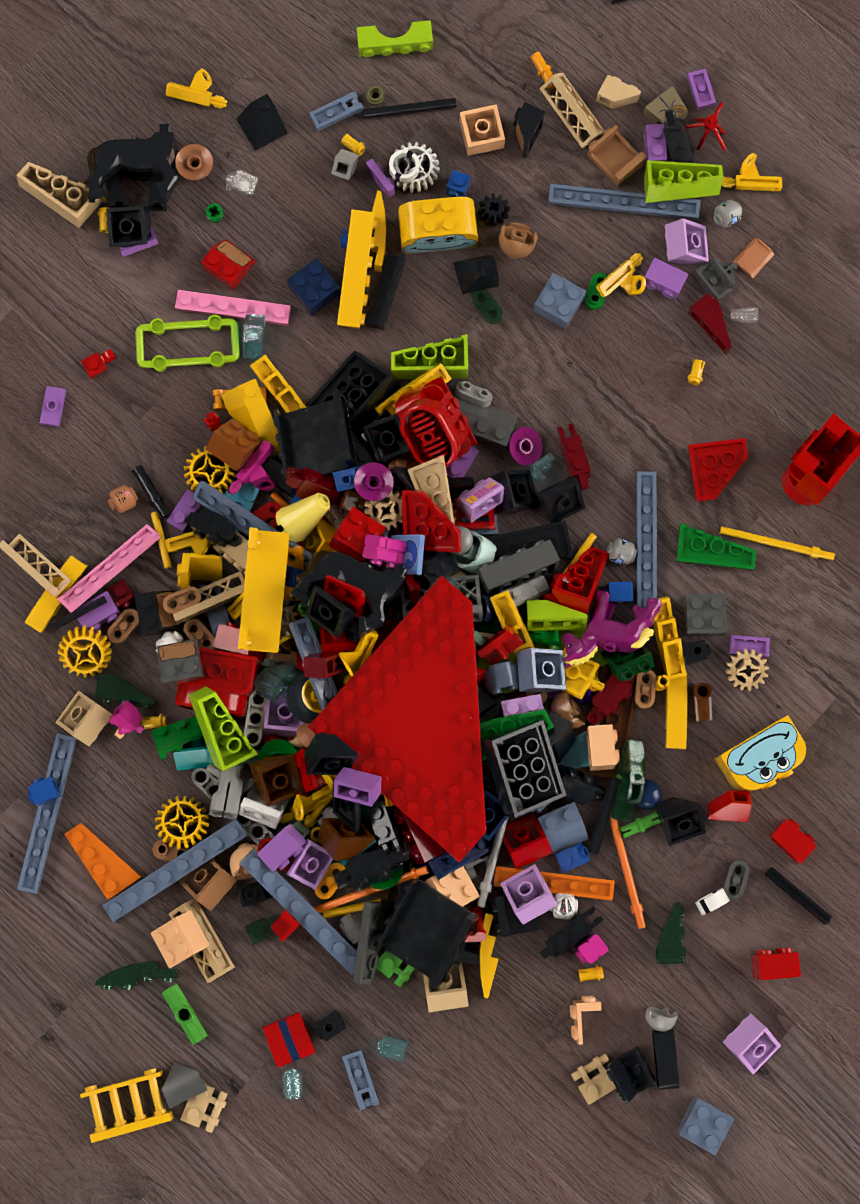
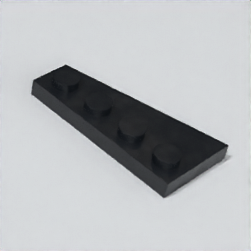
[490,520,574,558]

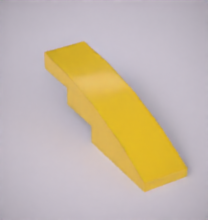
[372,190,386,272]
[250,355,306,413]
[374,363,452,415]
[25,556,88,633]
[490,590,535,657]
[653,596,686,680]
[665,672,687,750]
[479,913,498,999]

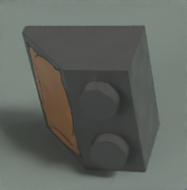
[158,639,204,686]

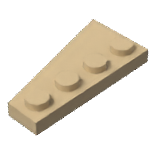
[408,455,455,525]

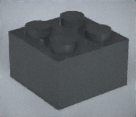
[683,594,727,636]

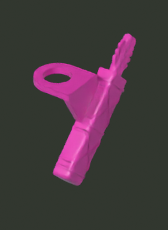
[228,440,275,495]

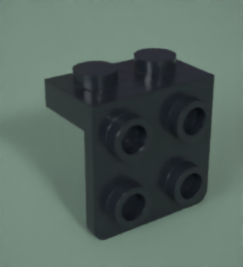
[491,895,540,937]
[606,1046,657,1104]

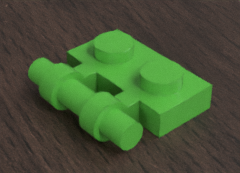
[376,950,415,987]

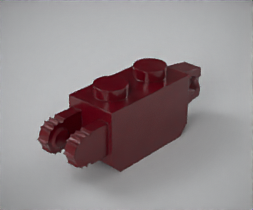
[557,423,591,491]
[286,467,345,507]
[585,674,636,726]

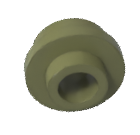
[366,86,385,105]

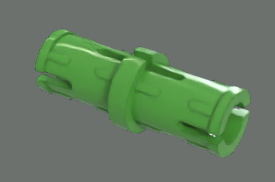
[619,811,661,839]

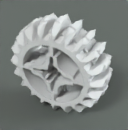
[389,142,440,193]

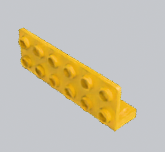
[238,527,290,653]

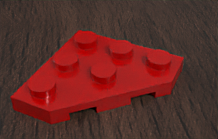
[687,438,748,502]
[402,490,462,553]

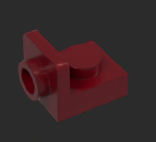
[107,579,135,610]

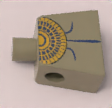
[643,86,688,124]

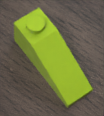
[526,599,587,631]

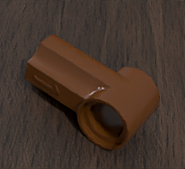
[691,682,713,721]

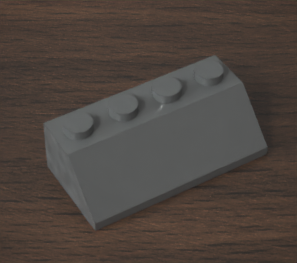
[450,391,519,451]
[478,540,560,597]

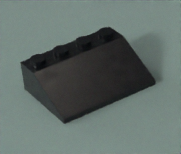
[305,350,401,435]
[481,720,566,818]

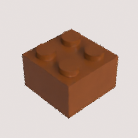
[206,418,263,471]

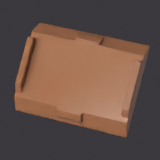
[733,238,775,278]

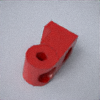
[252,502,281,524]

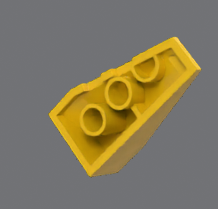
[221,379,280,458]

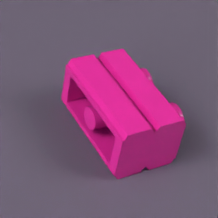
[362,534,407,568]
[574,934,608,964]

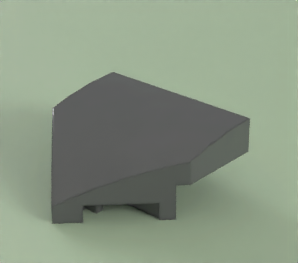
[693,258,737,301]
[162,1061,208,1109]

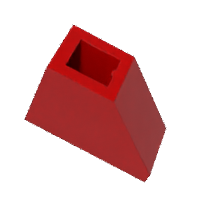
[707,790,752,823]

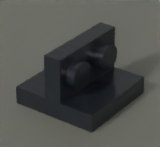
[536,477,586,523]

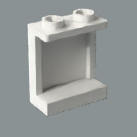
[239,782,291,829]

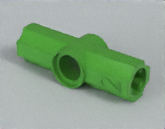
[162,984,208,1045]

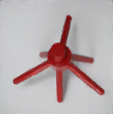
[686,102,726,151]

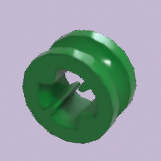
[206,203,224,223]

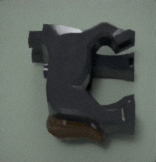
[84,124,179,211]
[289,550,407,645]

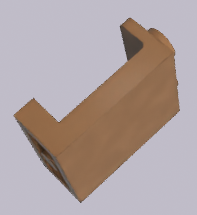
[587,125,647,187]

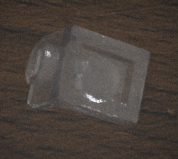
[226,169,258,197]

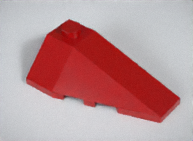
[552,546,609,614]

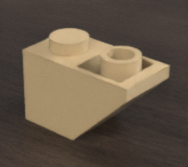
[596,75,641,109]

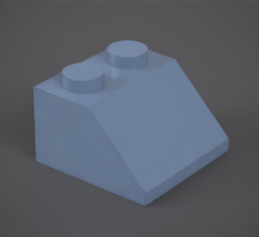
[517,648,566,693]
[537,802,589,855]

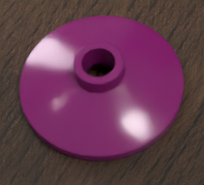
[509,427,543,466]
[354,462,394,501]

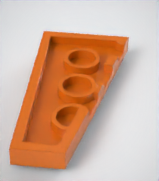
[64,823,142,900]

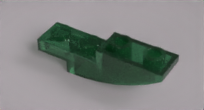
[611,739,645,820]
[95,961,179,990]

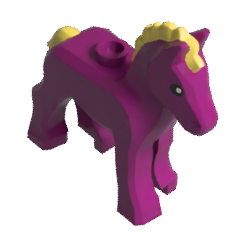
[563,590,662,668]

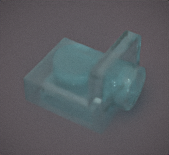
[530,453,555,484]
[376,1035,408,1062]

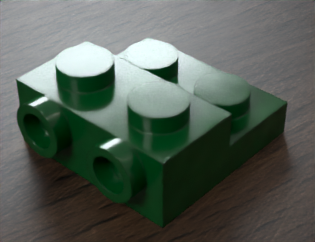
[600,646,655,682]

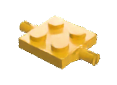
[562,648,605,700]

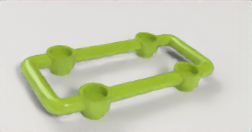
[135,315,240,372]

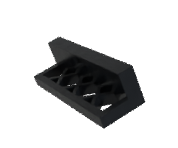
[366,252,406,330]

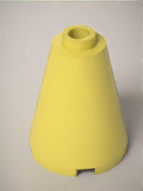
[275,493,330,543]

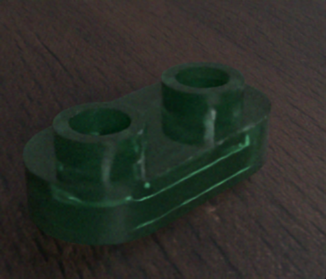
[472,289,503,324]

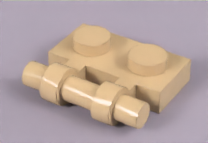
[571,1054,616,1105]
[180,1084,228,1133]

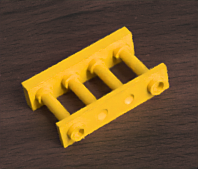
[80,1068,174,1143]

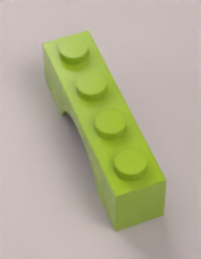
[356,20,433,58]

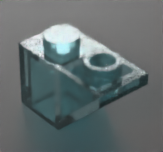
[243,314,265,360]
[254,662,298,702]

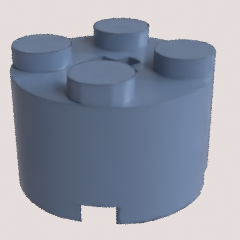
[482,660,519,695]

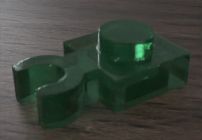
[245,914,278,945]

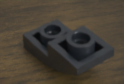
[237,881,274,907]

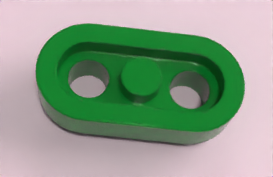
[585,273,607,311]

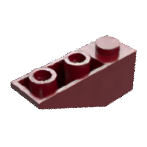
[393,808,444,865]

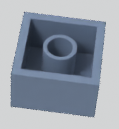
[533,273,586,330]
[676,1096,734,1156]

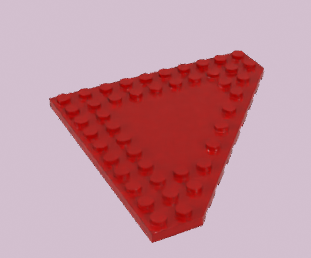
[308,576,486,863]

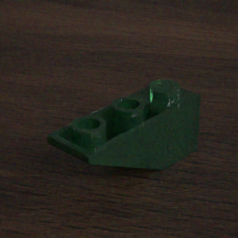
[95,673,157,708]
[655,902,686,964]

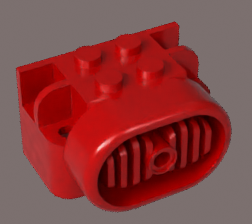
[395,376,478,467]
[782,413,860,506]
[175,647,261,718]

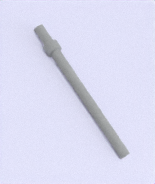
[477,818,508,908]

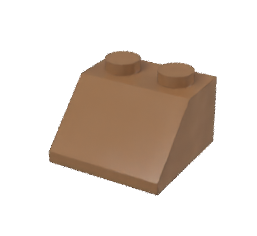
[178,858,237,911]

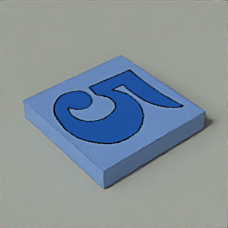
[388,535,425,575]

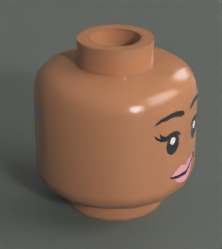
[107,485,138,513]

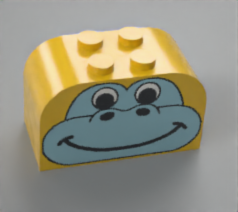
[398,197,478,254]
[714,715,806,791]

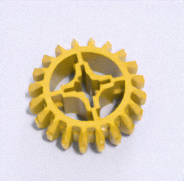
[184,446,236,494]
[58,625,112,678]
[155,796,209,850]

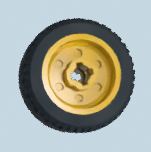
[286,673,339,723]

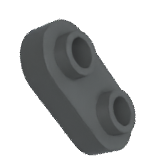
[722,860,749,900]

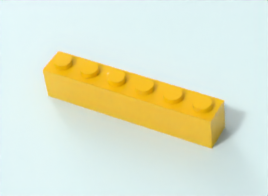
[337,209,378,329]

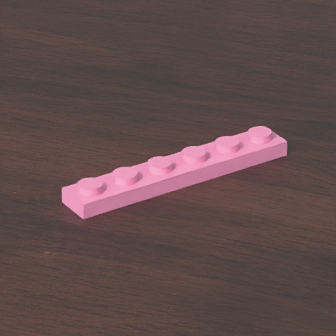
[175,290,291,326]
[58,524,161,613]

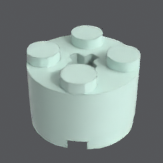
[450,530,496,575]

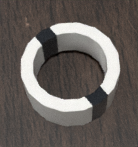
[389,149,419,183]
[695,888,730,915]

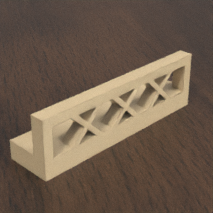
[539,73,604,149]
[0,534,72,598]
[170,571,245,624]
[169,899,235,983]

